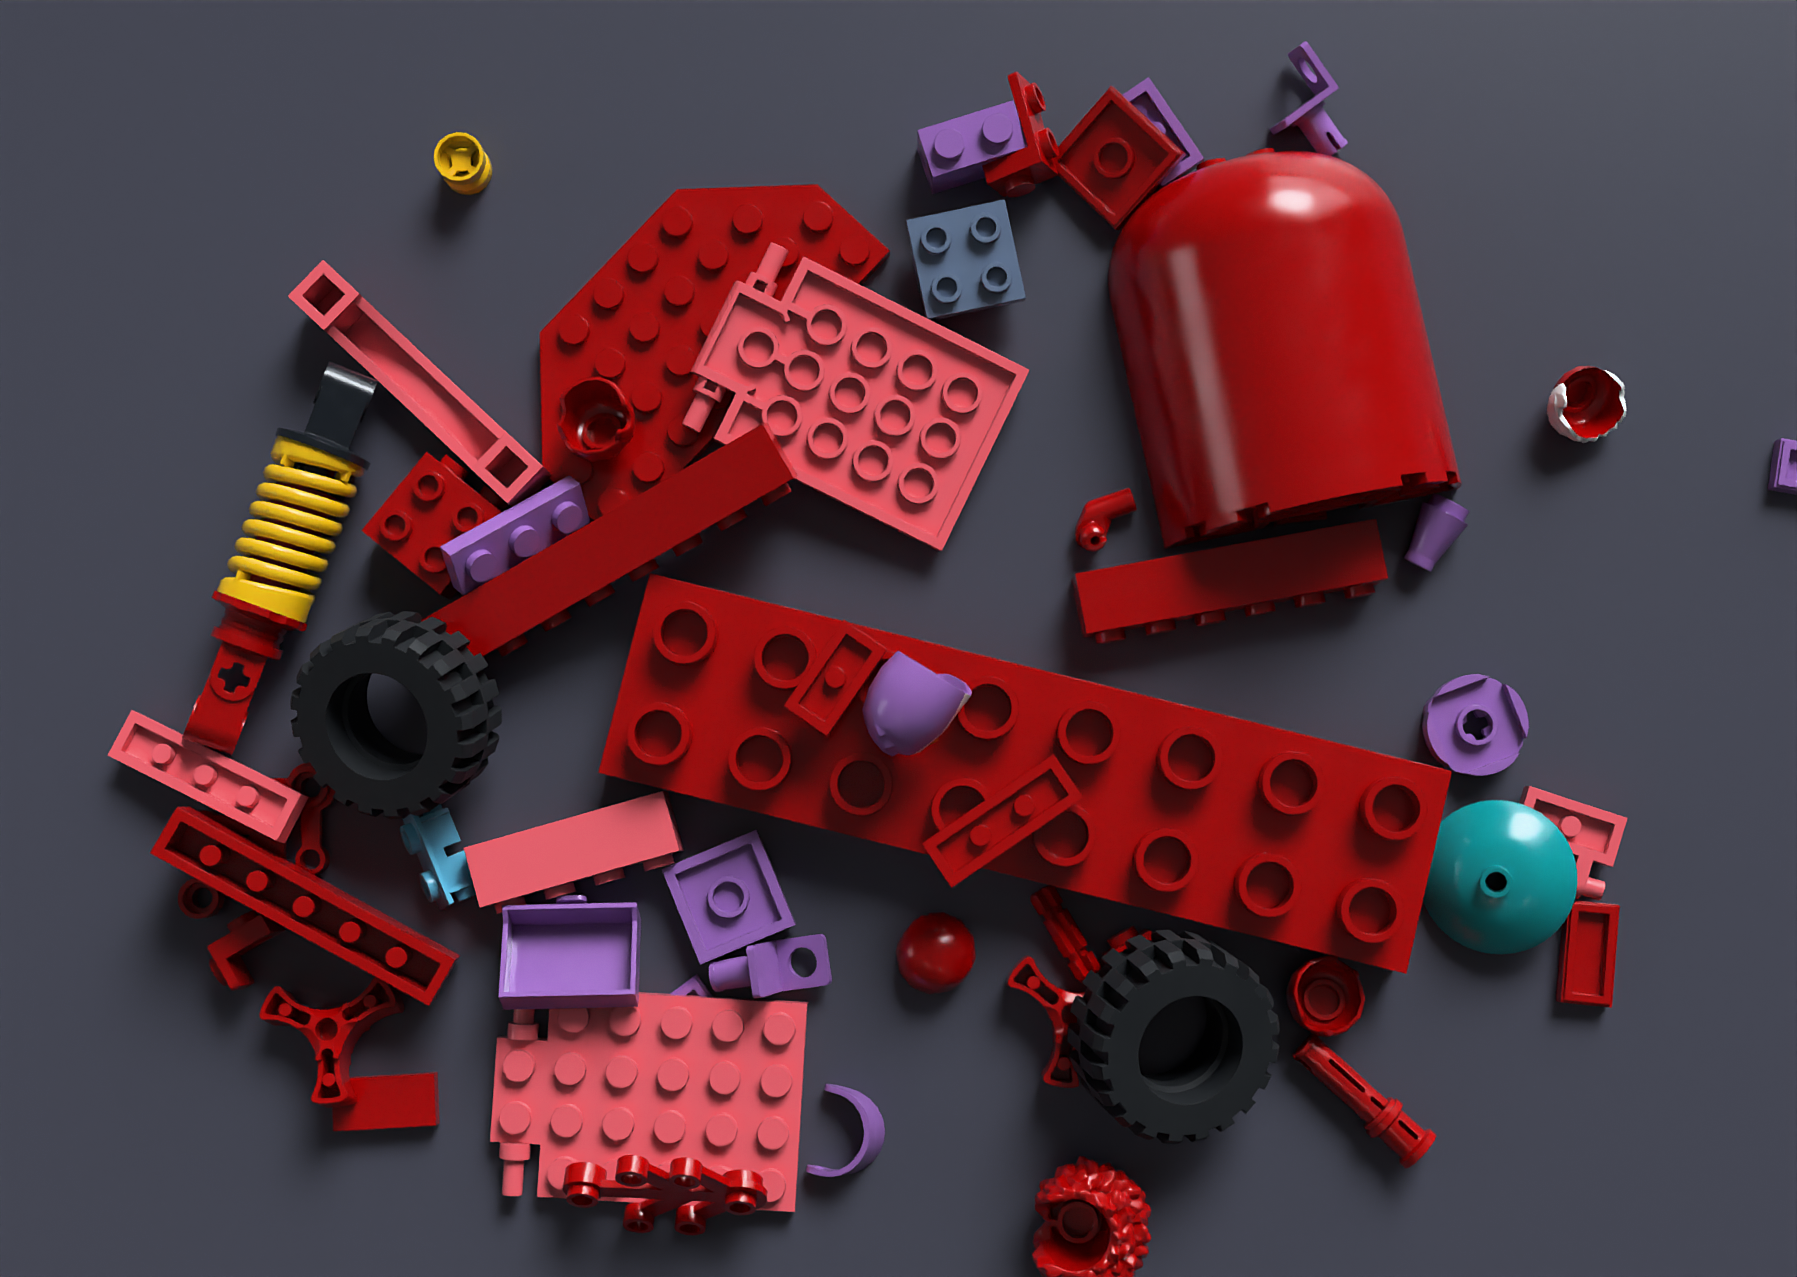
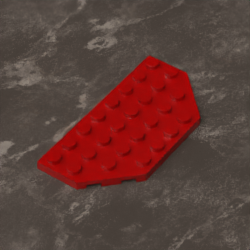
[539,184,890,520]

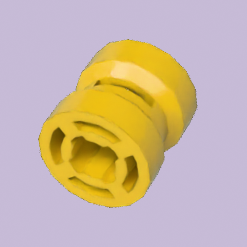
[433,132,493,195]

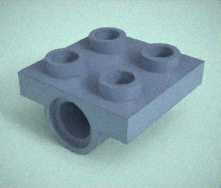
[906,199,1026,321]

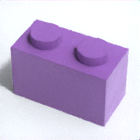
[917,100,1028,194]

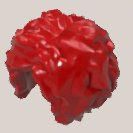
[1032,1156,1151,1277]

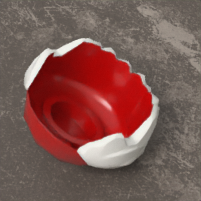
[1547,366,1627,443]

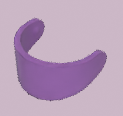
[806,1084,885,1177]

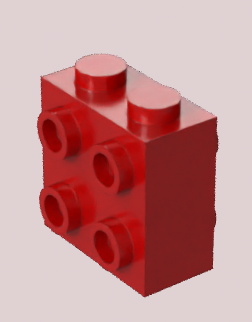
[361,452,509,599]

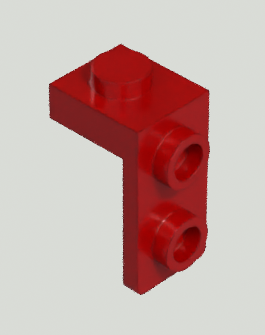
[982,71,1059,197]

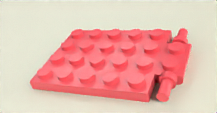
[682,242,1029,551]
[490,992,808,1212]

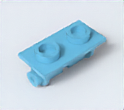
[400,804,476,911]

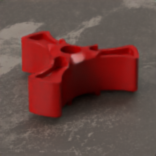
[1006,955,1085,1088]
[259,977,405,1108]

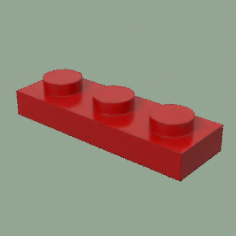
[921,754,1083,888]

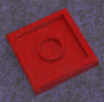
[1053,86,1186,230]

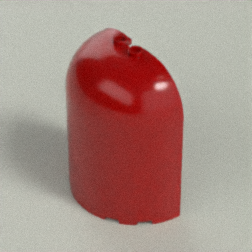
[1108,148,1462,549]

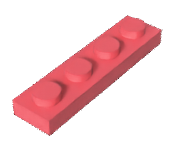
[107,710,309,843]

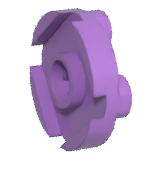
[1422,674,1529,777]

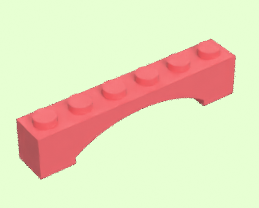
[288,260,551,507]

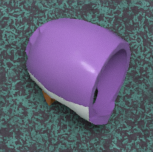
[862,651,972,756]

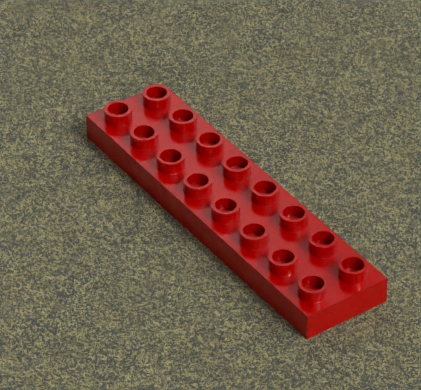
[598,573,1452,974]

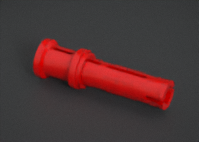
[1292,1034,1436,1169]

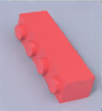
[464,791,684,914]

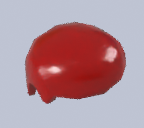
[557,376,635,462]
[896,912,976,994]
[1286,955,1365,1037]

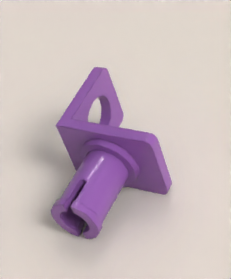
[1269,41,1349,156]
[709,934,832,998]

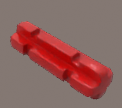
[1030,885,1101,981]

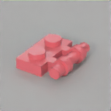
[1519,786,1628,901]

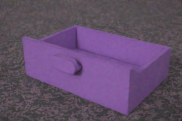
[498,895,641,1010]

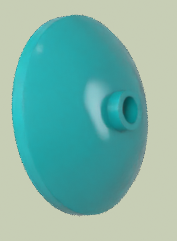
[1423,800,1577,954]

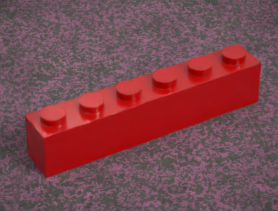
[1071,519,1388,644]
[150,807,461,1006]

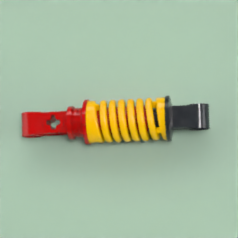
[182,361,378,755]

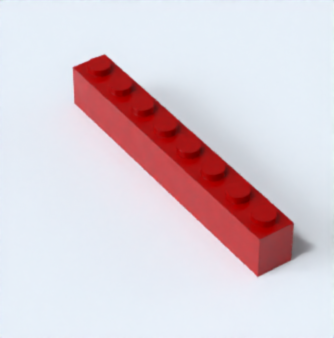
[421,423,798,657]

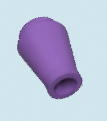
[1404,493,1470,572]

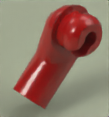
[1075,487,1137,552]

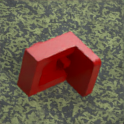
[207,910,285,991]

